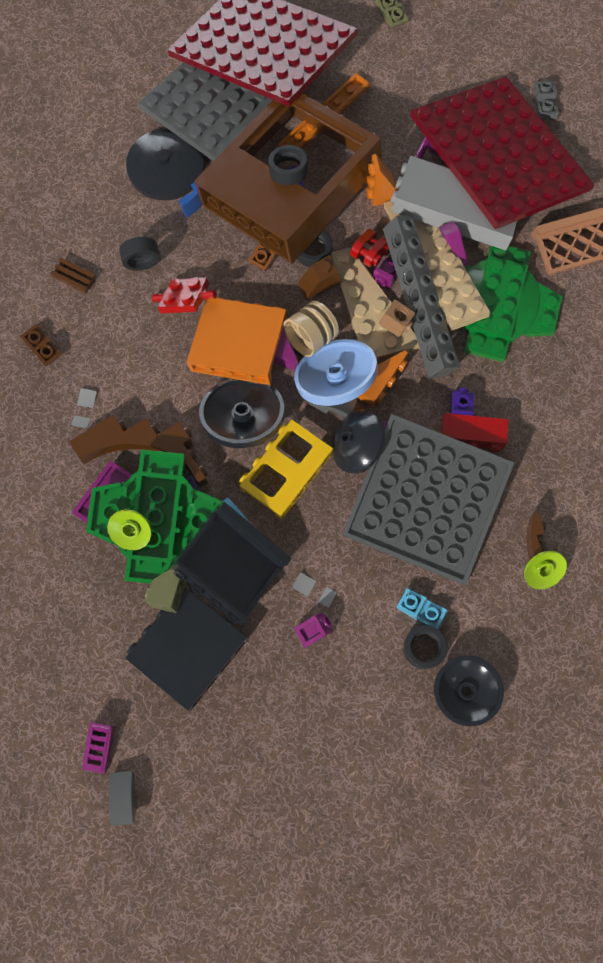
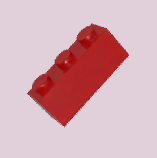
[440,413,508,452]

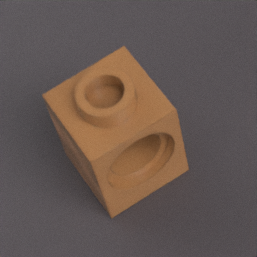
[378,299,415,337]

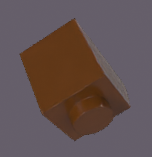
[298,255,342,301]

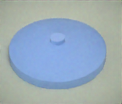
[294,339,378,406]

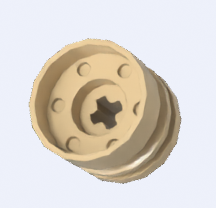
[283,301,339,357]

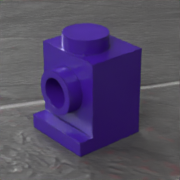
[450,388,474,416]

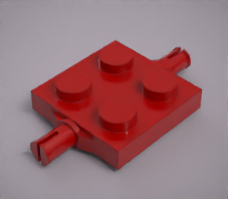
[152,277,217,314]

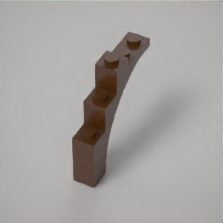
[69,415,208,488]

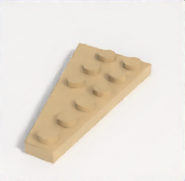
[331,248,420,359]

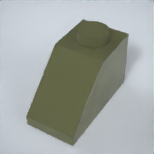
[145,569,187,613]

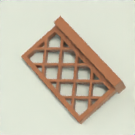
[531,208,603,275]

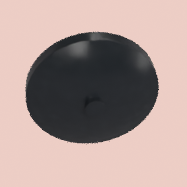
[126,129,205,200]
[199,378,285,448]

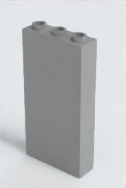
[390,155,517,250]

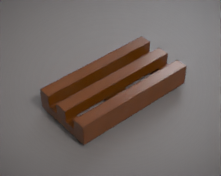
[50,258,96,293]

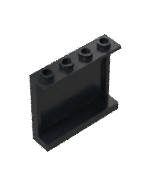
[170,502,292,624]
[125,588,248,712]

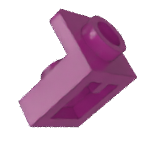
[373,257,398,288]
[294,613,333,648]

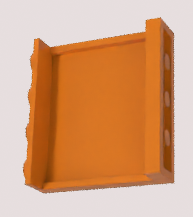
[187,297,288,385]

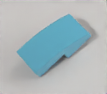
[396,588,448,629]

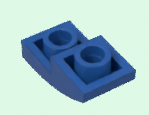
[179,182,202,218]

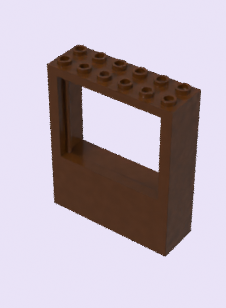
[194,93,382,264]

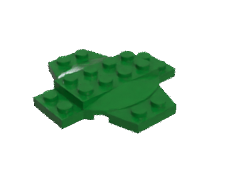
[463,245,562,362]
[86,450,223,584]

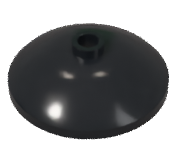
[332,410,385,474]
[434,655,504,726]

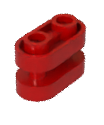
[350,228,390,268]

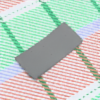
[71,388,96,428]
[293,573,336,607]

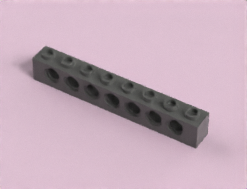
[383,216,460,378]

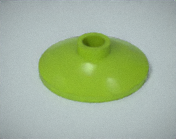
[107,510,152,550]
[524,551,567,589]

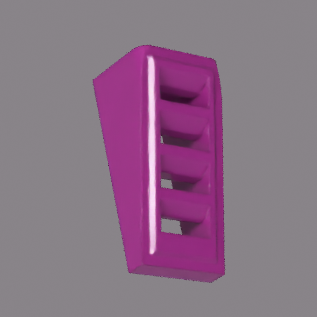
[439,221,468,266]
[82,722,116,774]

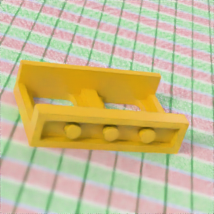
[239,420,333,521]

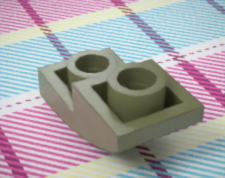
[374,0,409,28]

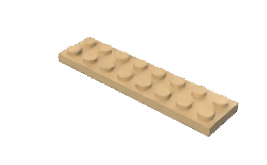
[384,201,490,331]

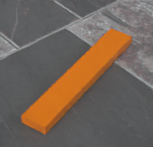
[278,73,370,149]

